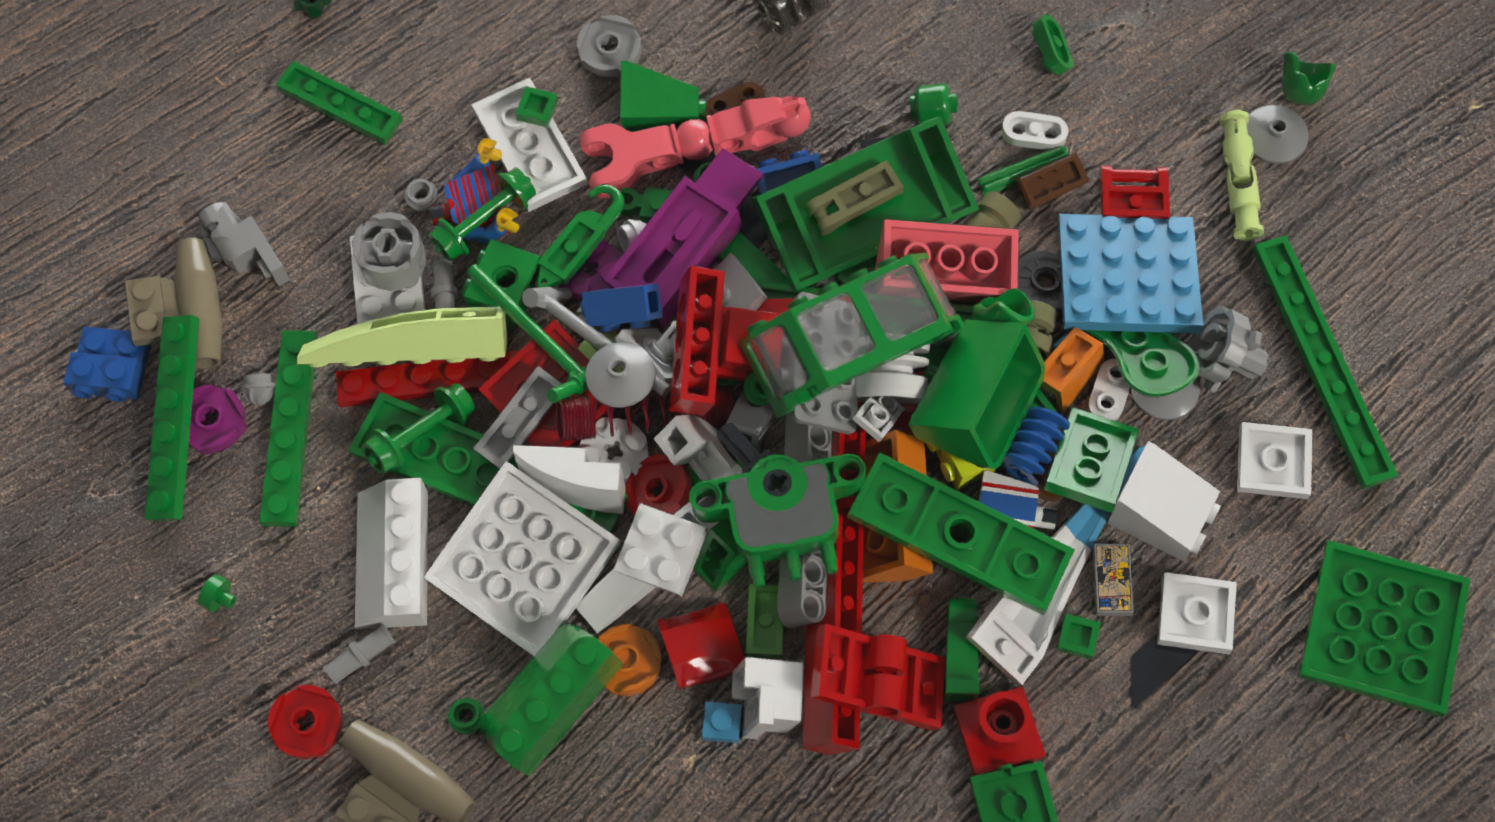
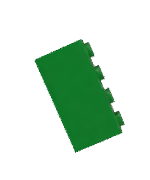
[908,320,1045,469]
[480,624,624,777]

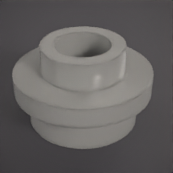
[405,179,438,211]

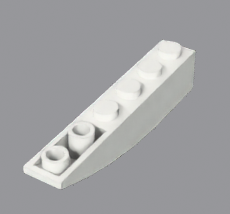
[576,464,743,635]

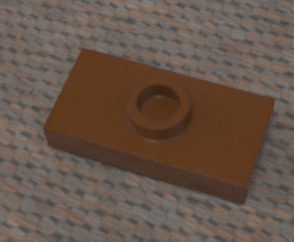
[1015,152,1090,211]

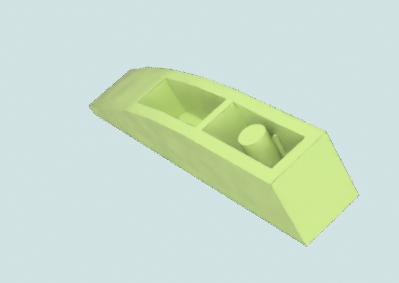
[297,307,508,367]

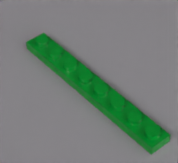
[1253,235,1398,490]

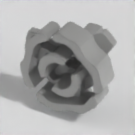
[1188,306,1269,393]

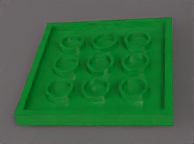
[1298,540,1471,717]

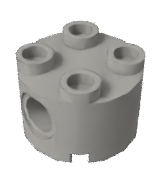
[352,212,426,291]

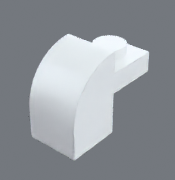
[654,414,736,481]

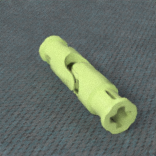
[1219,110,1264,241]

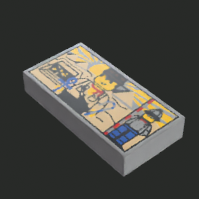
[1093,544,1133,616]

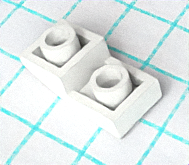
[852,396,905,442]

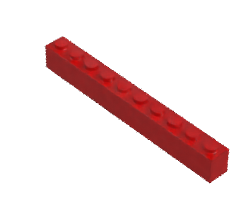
[802,402,866,755]

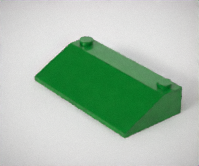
[751,116,979,291]

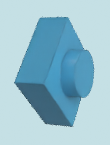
[702,702,742,744]

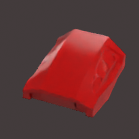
[656,603,744,689]

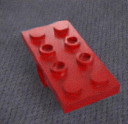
[811,623,946,731]

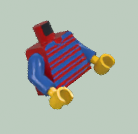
[429,138,519,245]

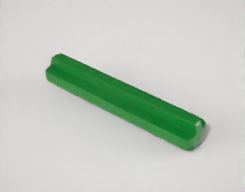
[978,145,1070,195]

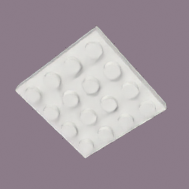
[424,461,622,656]

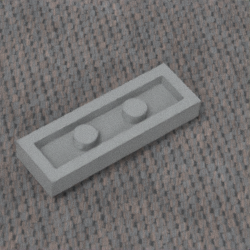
[473,366,562,469]

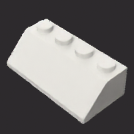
[355,478,428,629]

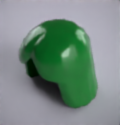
[1282,52,1336,106]
[972,288,1035,325]

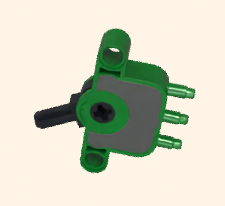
[689,423,866,588]

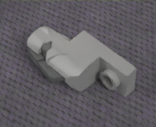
[199,202,290,286]

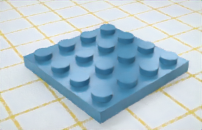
[1058,214,1204,333]

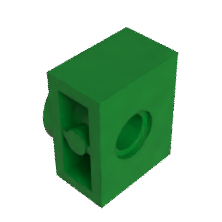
[462,239,541,327]

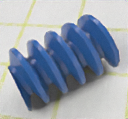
[1001,407,1070,486]

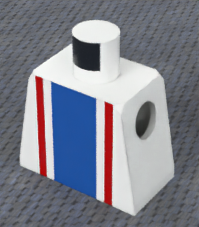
[979,470,1057,530]

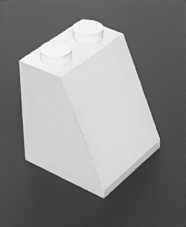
[1107,441,1221,562]

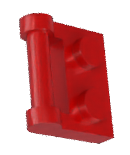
[1099,165,1170,219]

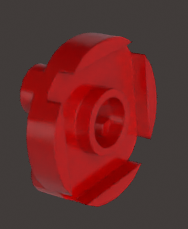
[625,454,692,515]
[267,685,343,760]

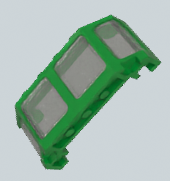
[739,252,965,418]

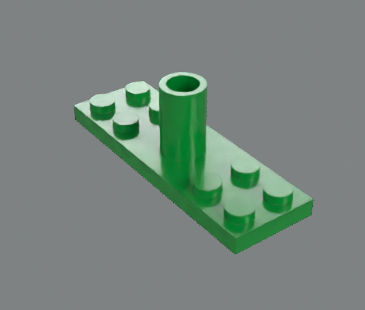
[847,453,1075,615]

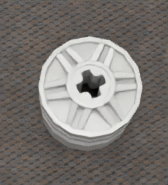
[856,334,930,404]

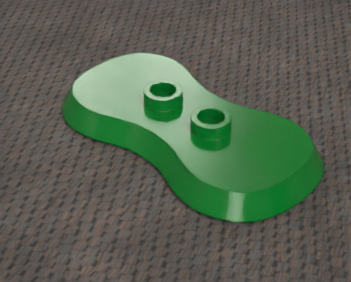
[1084,330,1200,398]

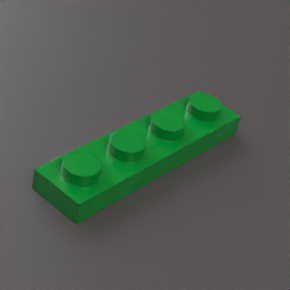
[276,60,403,145]

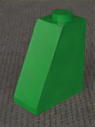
[620,61,706,132]
[693,519,748,592]

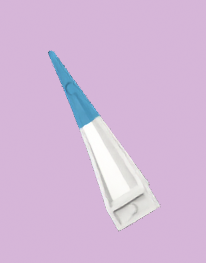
[965,446,1145,685]

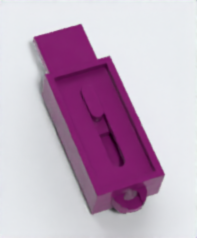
[604,148,764,330]

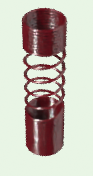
[556,384,735,442]

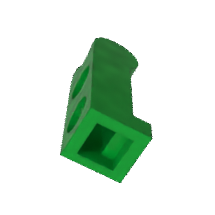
[943,598,980,702]

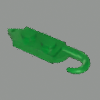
[537,185,624,288]

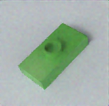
[746,584,784,658]

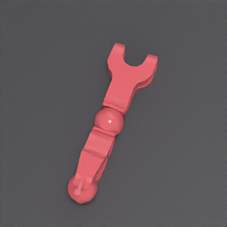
[579,96,811,198]

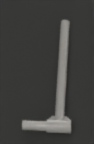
[522,287,671,397]

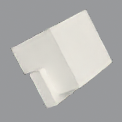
[731,657,803,739]

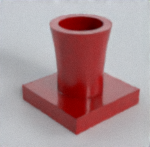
[953,686,1046,776]

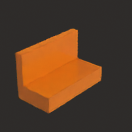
[1041,327,1104,412]

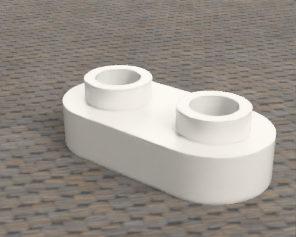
[1002,111,1068,151]
[1087,359,1130,421]

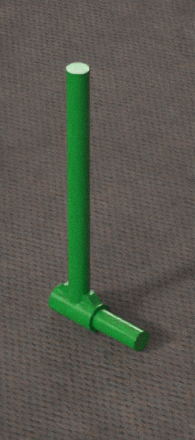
[467,264,589,403]

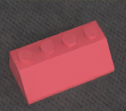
[875,219,1019,303]

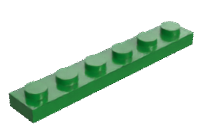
[145,315,199,522]
[259,330,319,527]

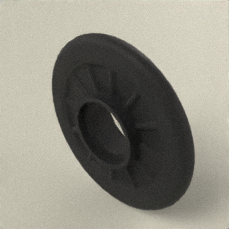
[1017,251,1062,313]

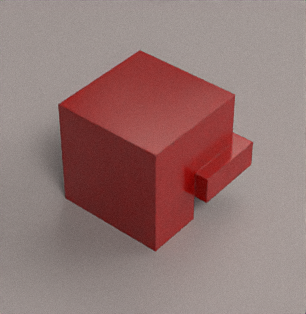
[717,306,784,381]

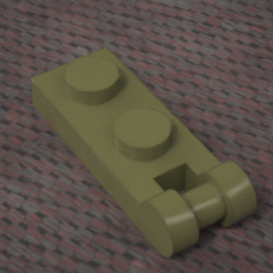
[805,160,904,236]

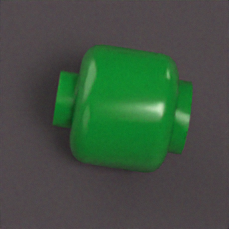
[910,83,959,125]

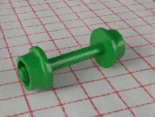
[429,167,536,261]
[362,383,475,474]

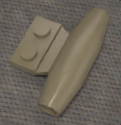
[125,238,223,369]
[335,720,476,822]

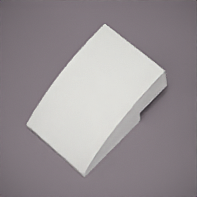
[513,445,626,514]

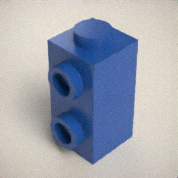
[581,283,663,332]

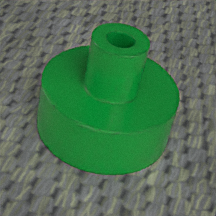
[198,574,237,612]

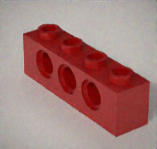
[669,265,725,416]

